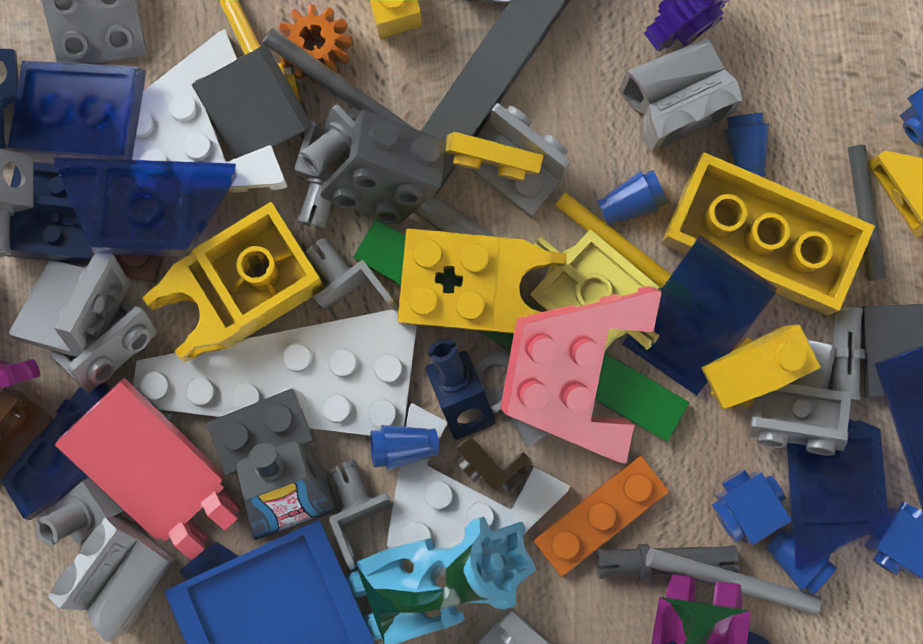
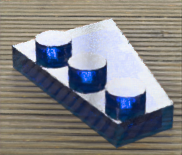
[1,381,111,520]

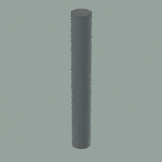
[848,145,886,281]

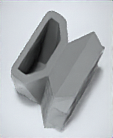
[619,38,743,152]
[48,515,175,642]

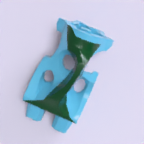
[346,516,536,644]

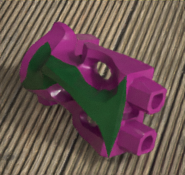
[651,574,750,644]

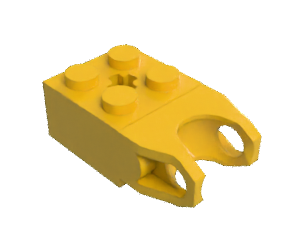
[142,202,325,363]
[398,228,567,334]

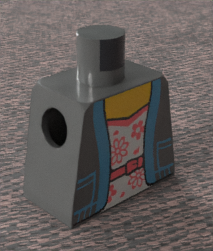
[236,441,338,540]

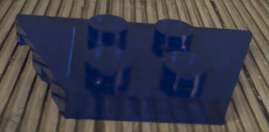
[54,157,237,256]
[786,419,889,570]

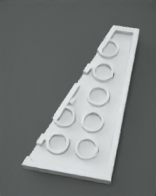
[133,308,417,436]

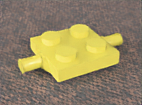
[529,229,660,350]

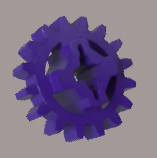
[644,0,730,52]

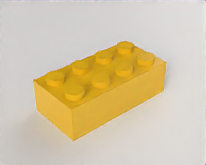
[660,152,875,316]

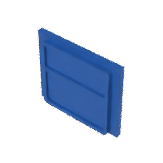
[164,520,375,644]

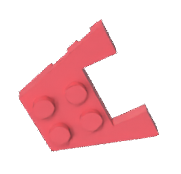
[500,286,662,464]

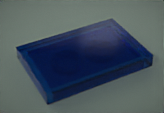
[7,60,146,160]
[622,235,778,396]

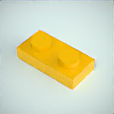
[445,132,544,181]

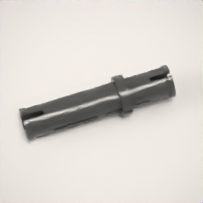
[596,544,739,581]

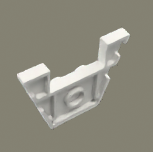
[113,30,288,199]
[386,403,570,577]

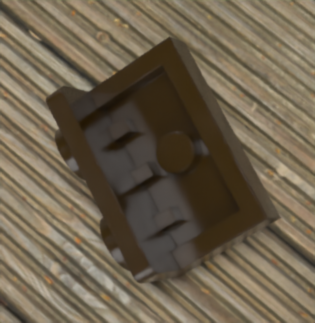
[456,436,530,492]

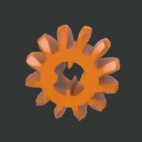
[279,3,353,83]

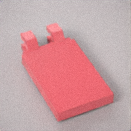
[55,378,241,561]

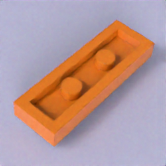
[532,455,669,577]

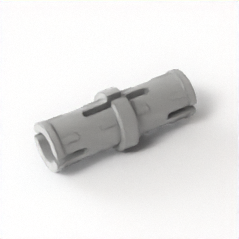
[832,307,865,400]

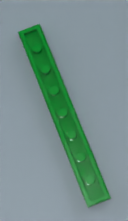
[353,219,690,442]

